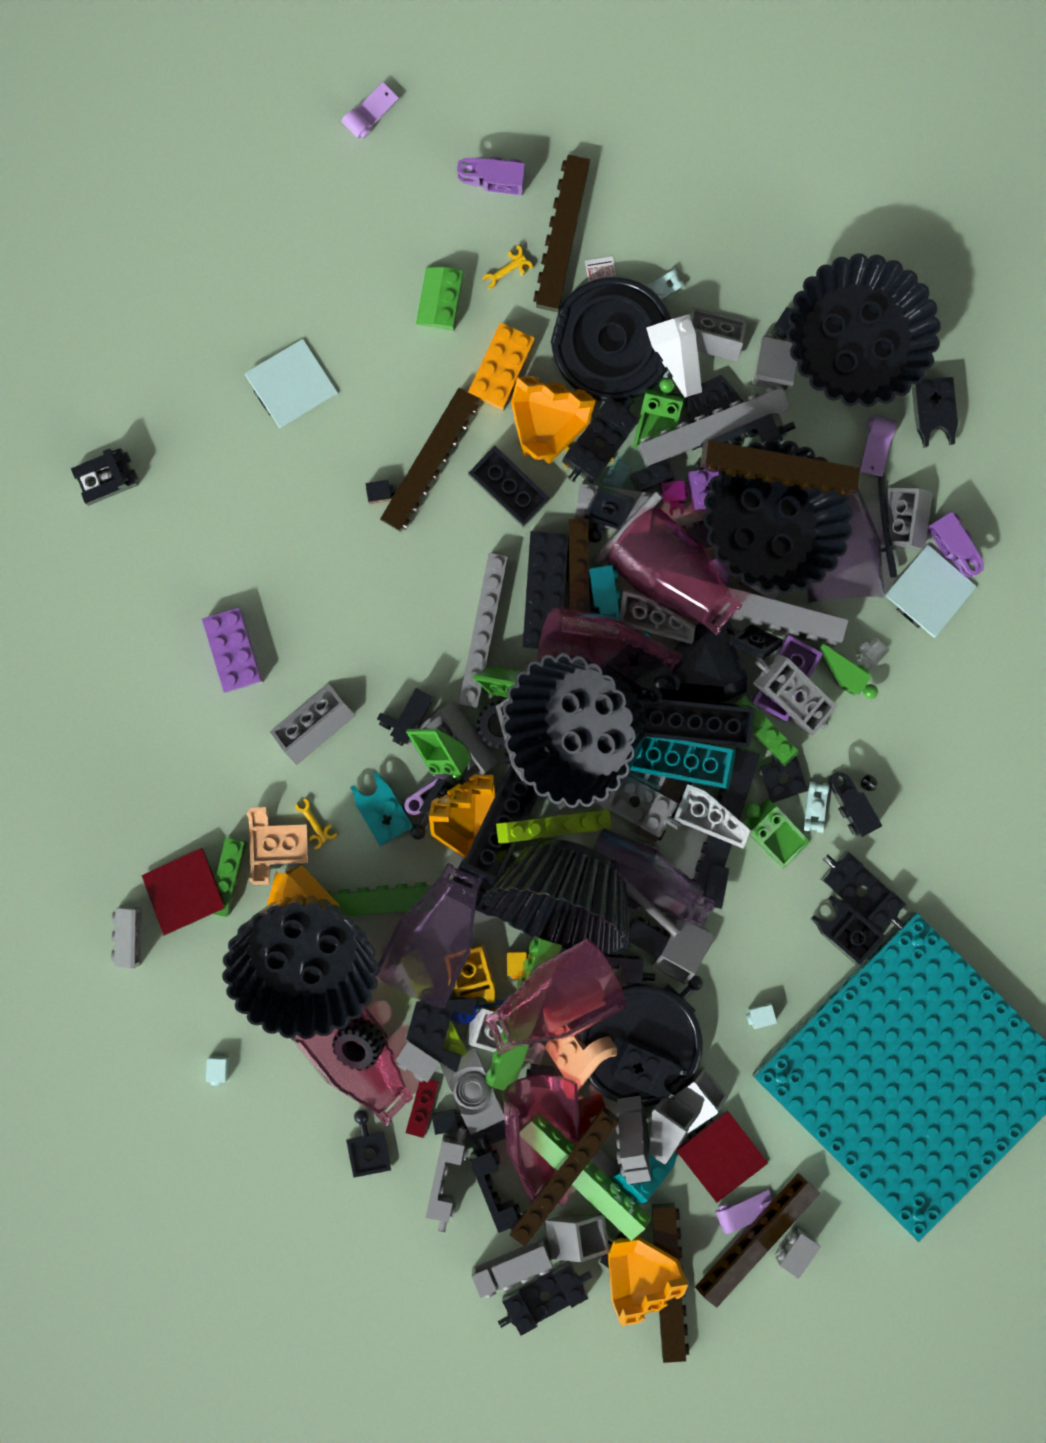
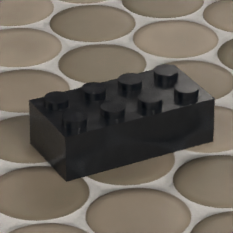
[468,445,550,528]

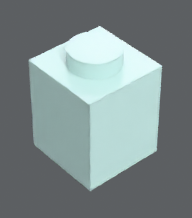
[746,1003,777,1029]
[206,1056,228,1086]

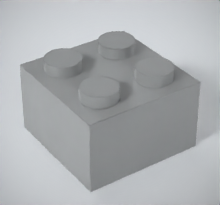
[395,1041,441,1082]
[775,1226,821,1279]

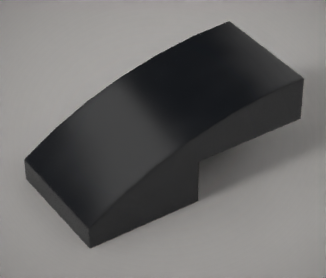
[703,865,730,909]

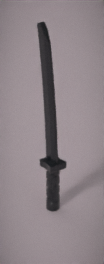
[878,473,898,578]

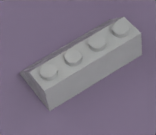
[575,484,655,534]
[270,683,355,765]
[419,701,499,785]

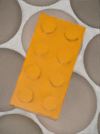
[468,322,535,411]

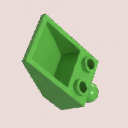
[633,377,684,448]
[817,644,878,699]
[406,729,472,781]
[743,798,810,869]

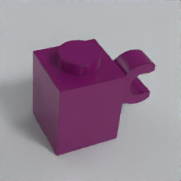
[660,481,689,516]

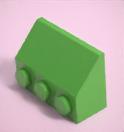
[416,267,463,331]
[472,666,522,698]

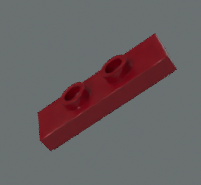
[405,1079,439,1138]

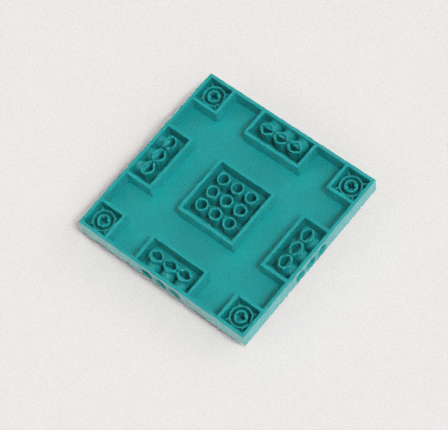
[752,912,1046,1242]

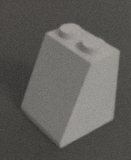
[751,335,797,392]
[652,917,714,985]
[675,1068,728,1133]
[649,1097,700,1164]
[545,1214,610,1262]

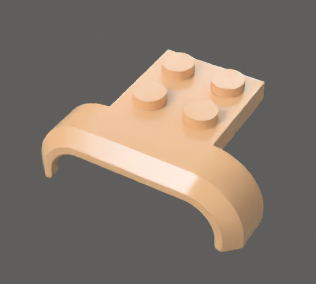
[247,807,309,885]
[544,1024,617,1099]

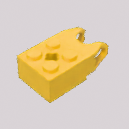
[445,942,497,1011]

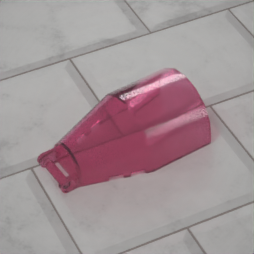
[608,508,742,635]
[538,607,682,670]
[484,939,626,1055]
[291,1006,413,1126]
[503,1074,580,1206]

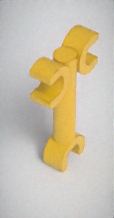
[482,245,533,289]
[295,798,338,850]

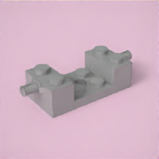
[753,654,837,735]
[595,776,681,837]
[426,1128,468,1232]

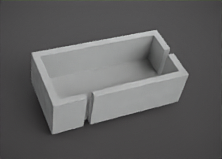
[615,1096,651,1184]
[471,1238,552,1298]

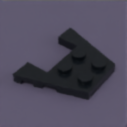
[686,375,744,451]
[406,998,477,1072]

